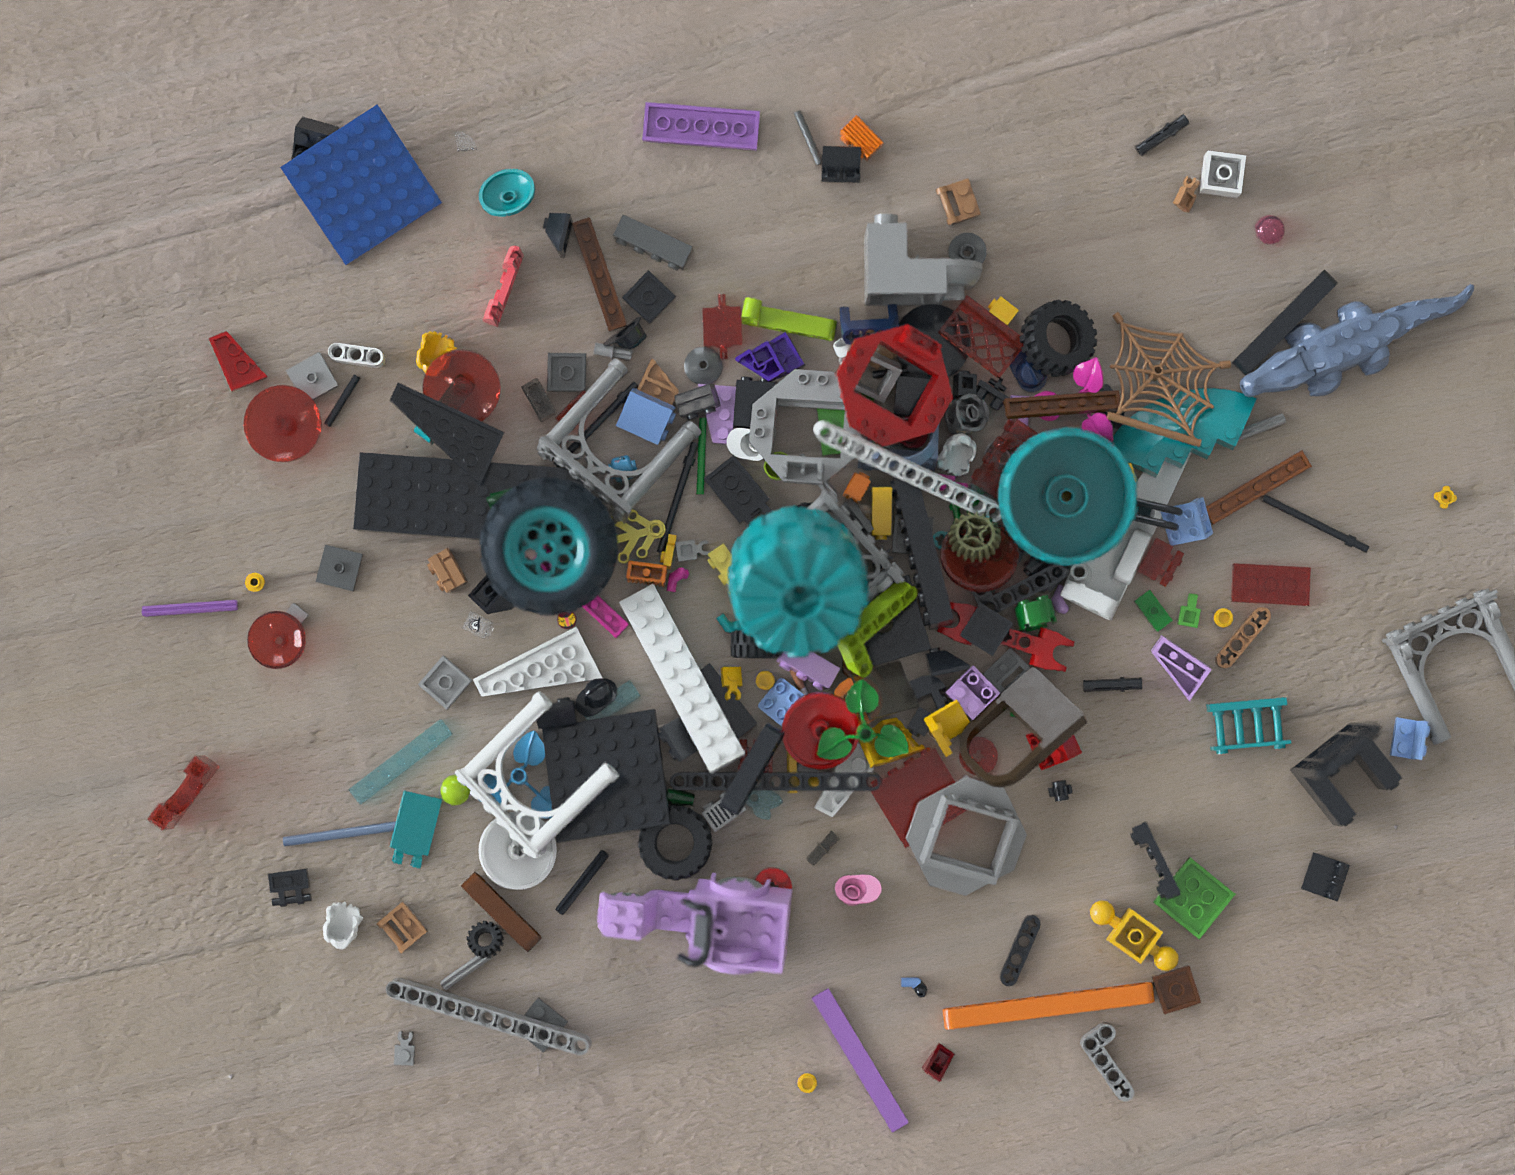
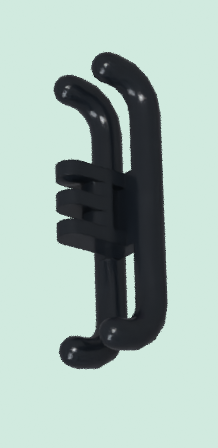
[1134,498,1183,531]

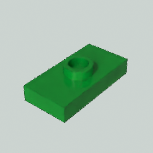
[1134,590,1173,632]

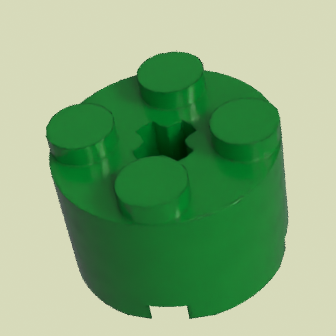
[1014,595,1057,632]

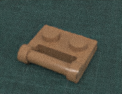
[936,178,981,226]
[377,901,428,953]

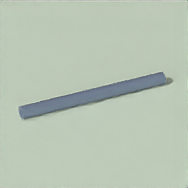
[283,821,396,847]

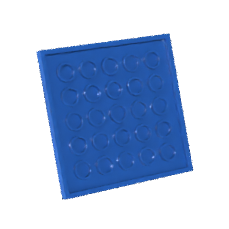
[280,104,442,265]

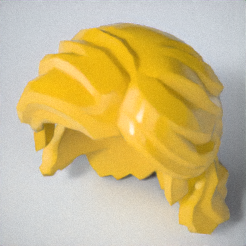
[416,331,457,377]

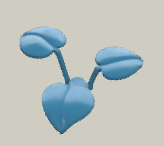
[479,731,553,819]

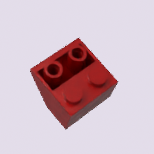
[1025,733,1082,770]

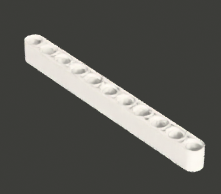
[814,421,1001,522]

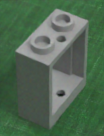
[855,352,902,403]

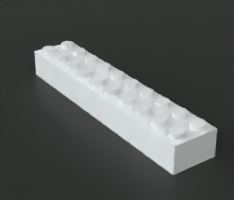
[619,584,746,774]

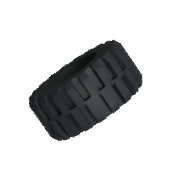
[1020,299,1097,377]
[638,806,712,880]

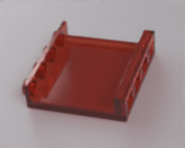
[870,747,968,848]

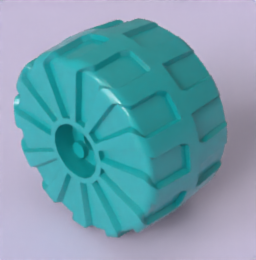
[998,428,1137,565]
[728,506,869,657]

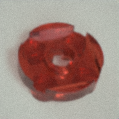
[959,737,998,775]

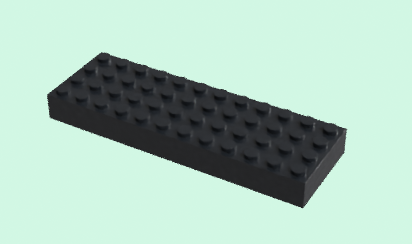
[353,452,588,546]

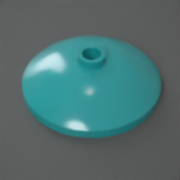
[479,169,535,217]

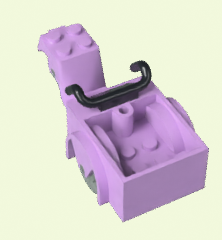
[597,873,792,974]

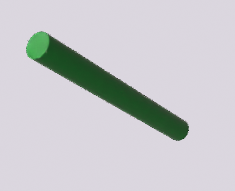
[696,418,707,495]

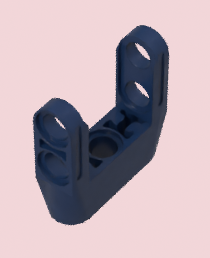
[839,304,899,345]

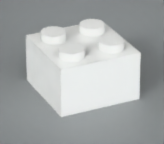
[1199,151,1246,198]

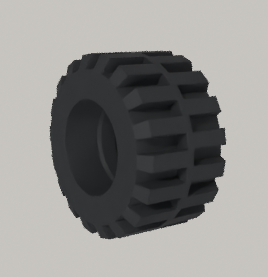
[731,630,779,659]

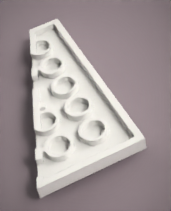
[473,627,603,697]

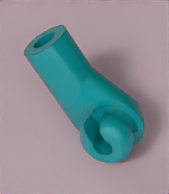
[716,613,742,633]

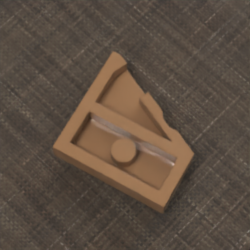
[637,359,679,405]

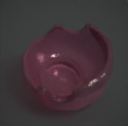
[1255,215,1285,245]

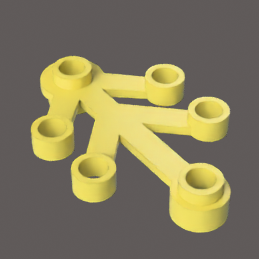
[611,510,666,564]

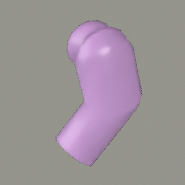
[1052,584,1069,614]

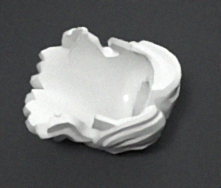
[937,433,977,476]
[323,902,363,949]

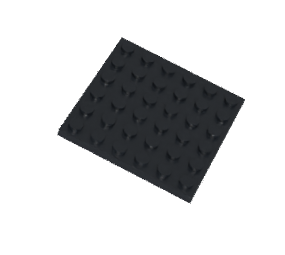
[542,709,671,843]

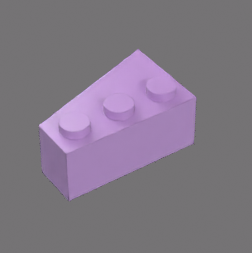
[1151,635,1212,701]

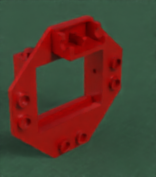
[836,325,953,447]

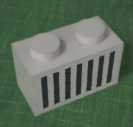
[702,790,747,832]

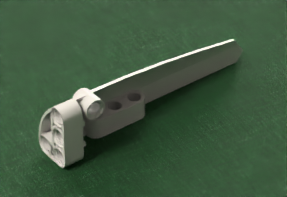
[1060,452,1191,621]

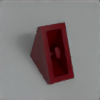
[922,1043,955,1082]

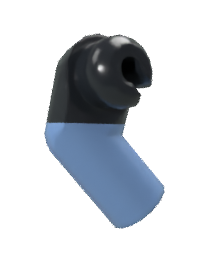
[901,977,927,998]

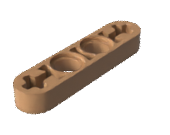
[1215,607,1271,669]

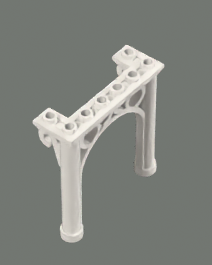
[455,691,619,858]

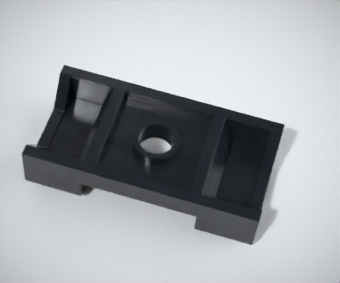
[1130,821,1181,901]

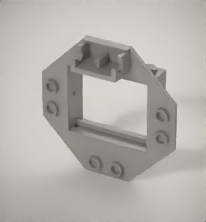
[749,369,866,485]
[906,775,1027,896]

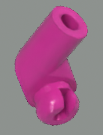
[666,567,689,592]

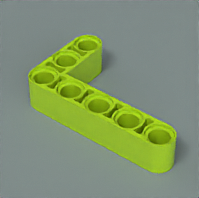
[741,298,837,341]
[838,581,917,678]

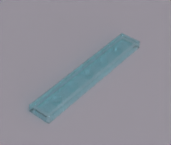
[348,719,453,805]

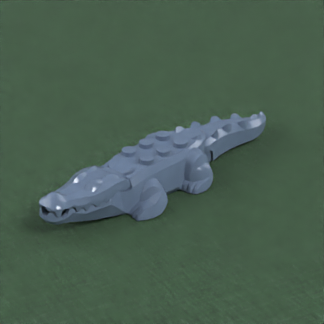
[1240,284,1474,397]

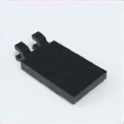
[704,455,772,526]

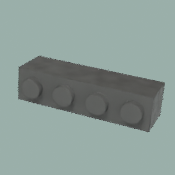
[613,215,693,271]

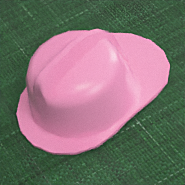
[835,875,882,906]

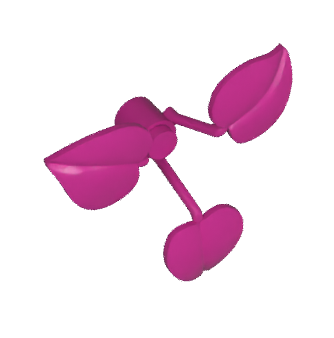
[1035,357,1113,442]

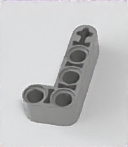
[1080,1022,1134,1101]

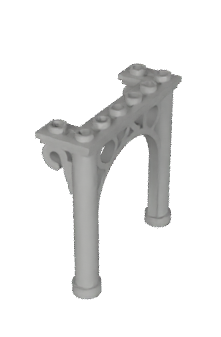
[536,359,701,524]
[808,489,904,653]
[1382,588,1515,745]

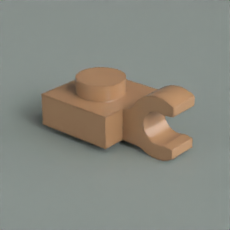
[1173,176,1200,213]

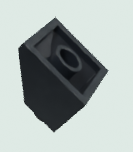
[543,213,573,258]
[468,575,515,614]
[925,647,970,676]

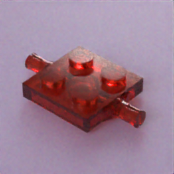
[703,294,743,360]

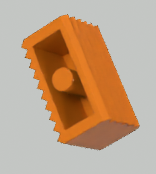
[840,115,884,161]
[842,472,871,504]
[626,561,667,587]

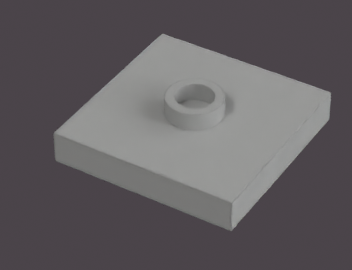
[286,352,339,405]
[418,655,473,710]

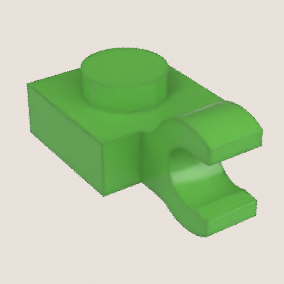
[1177,593,1201,628]

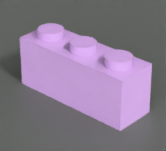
[776,652,840,691]

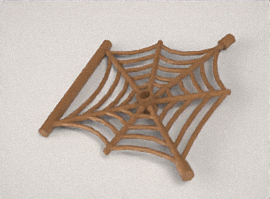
[1106,312,1231,447]

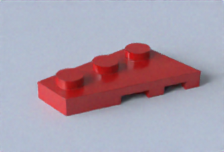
[209,331,268,392]

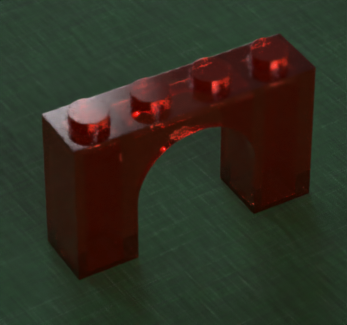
[971,419,1039,501]
[148,755,220,831]

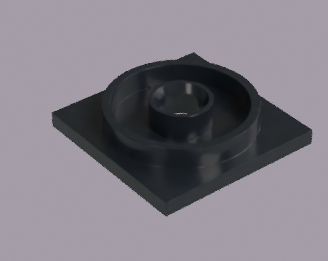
[862,575,932,667]

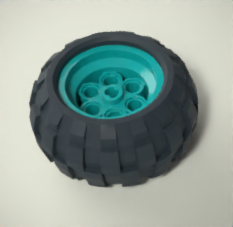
[480,477,619,616]

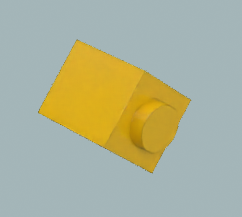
[987,296,1019,328]

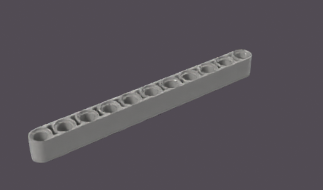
[386,978,592,1055]

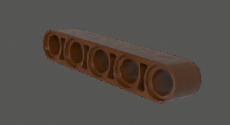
[461,872,542,952]

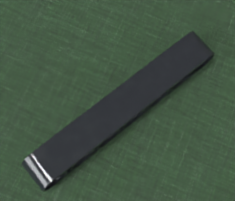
[1232,269,1338,376]

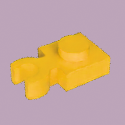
[660,534,677,570]
[721,667,743,701]

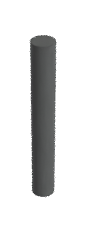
[794,110,822,166]

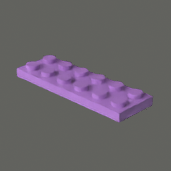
[642,102,760,151]

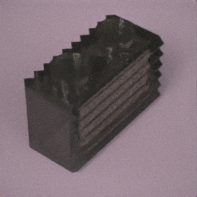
[521,378,557,422]

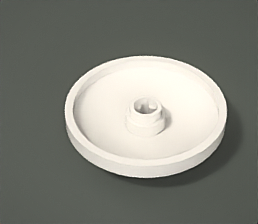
[479,811,557,890]

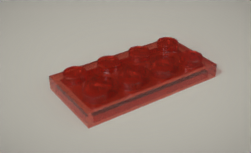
[1231,563,1311,606]

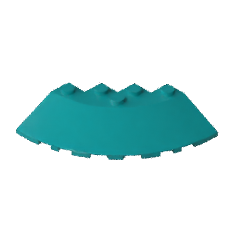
[1111,388,1257,478]

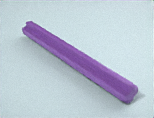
[142,600,238,617]

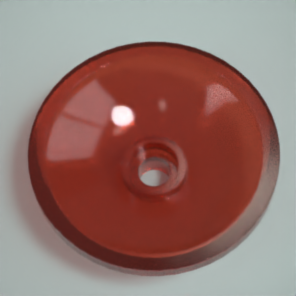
[247,611,306,669]

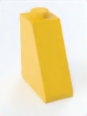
[871,487,892,540]

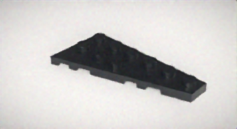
[389,382,504,485]

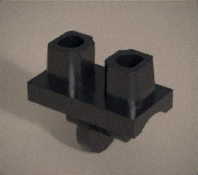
[976,377,1009,411]

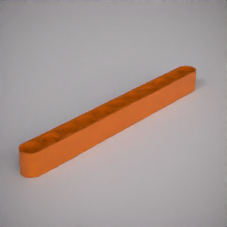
[942,982,1155,1029]

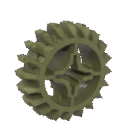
[948,511,1001,563]

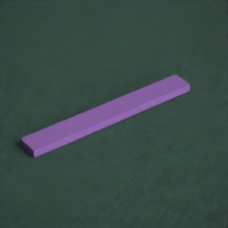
[812,988,909,1133]

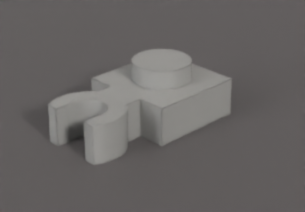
[675,540,710,562]
[394,1031,415,1066]

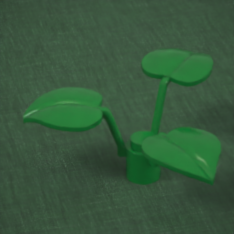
[817,680,909,760]

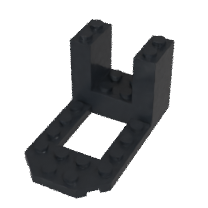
[1290,722,1402,827]

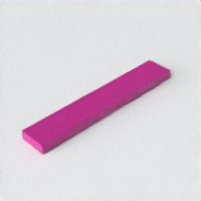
[533,546,629,638]

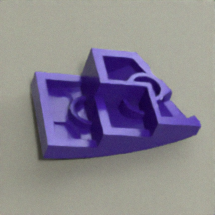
[735,332,805,382]

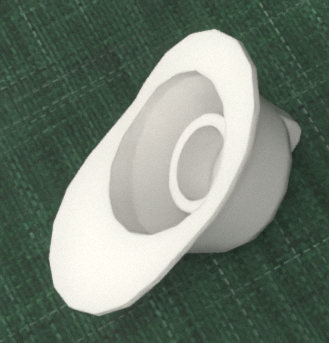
[727,428,763,461]

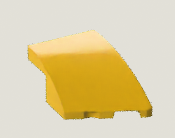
[859,717,925,768]

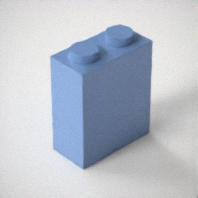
[616,388,676,445]

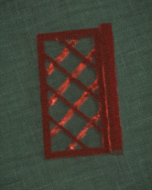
[938,295,1023,379]

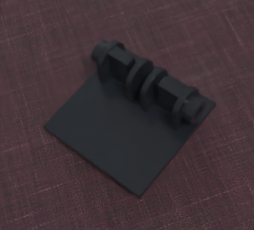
[821,146,861,183]
[1301,852,1350,902]

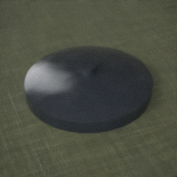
[897,304,971,377]

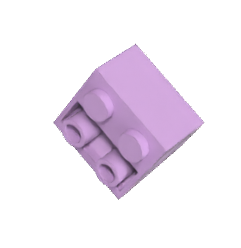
[944,665,1000,720]

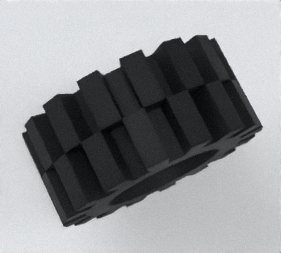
[466,921,504,959]

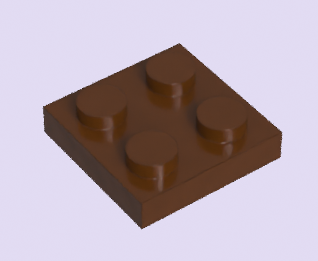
[1152,965,1201,1015]

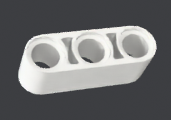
[328,343,386,368]

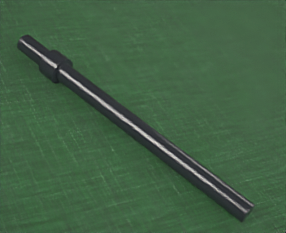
[553,381,638,467]
[656,442,698,553]
[1262,494,1370,553]

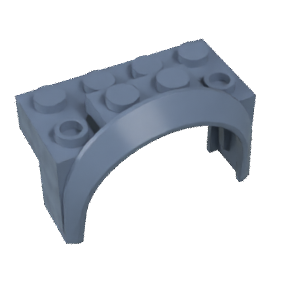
[858,424,939,472]

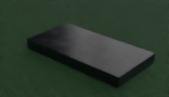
[700,663,757,739]

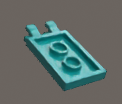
[390,790,442,869]

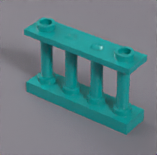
[1206,697,1291,754]

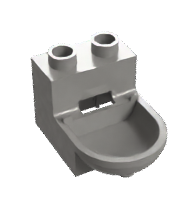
[864,214,983,306]

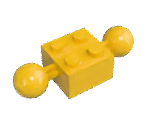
[1090,900,1179,971]

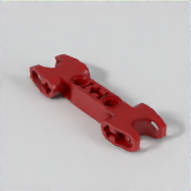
[937,602,1075,672]

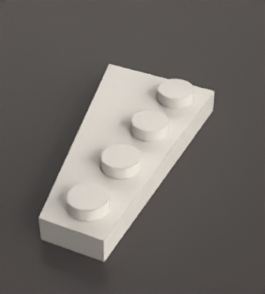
[814,743,874,817]

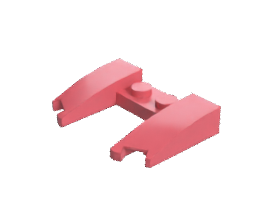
[483,246,524,327]

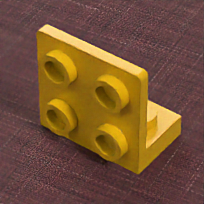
[924,700,970,757]

